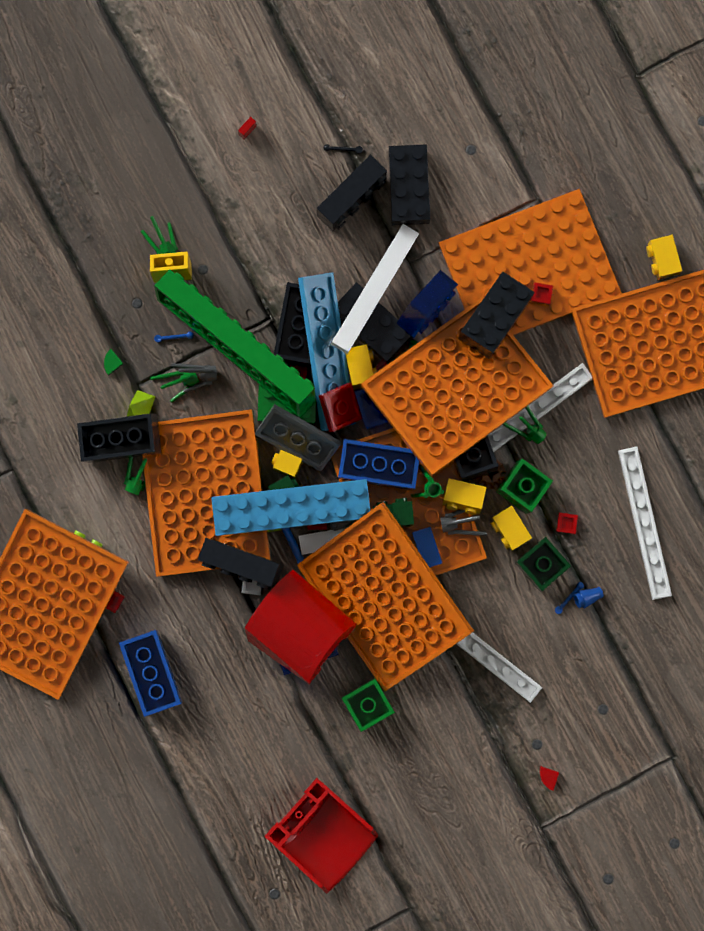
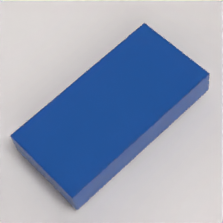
[412,527,442,567]

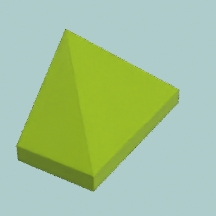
[127,390,156,417]

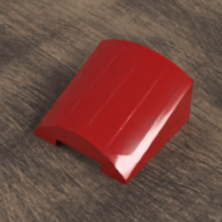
[245,570,357,684]
[264,778,378,894]

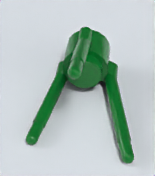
[141,216,178,254]
[150,371,199,403]
[503,406,547,444]
[123,457,147,495]
[411,465,444,498]

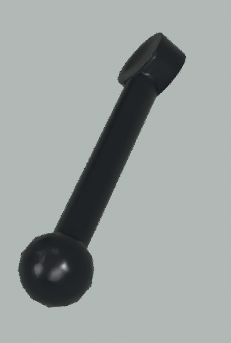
[323,144,363,154]

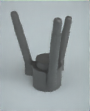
[171,363,217,393]
[440,509,487,536]

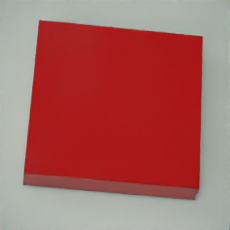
[319,383,362,432]

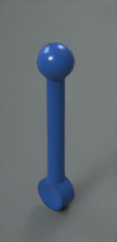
[154,332,194,343]
[555,582,584,614]

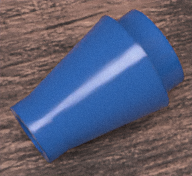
[573,587,604,609]

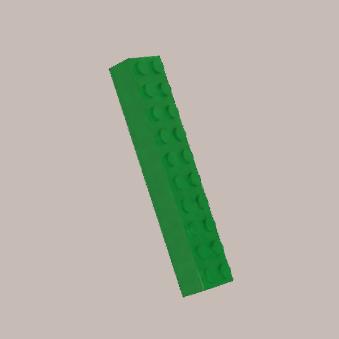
[154,270,315,418]

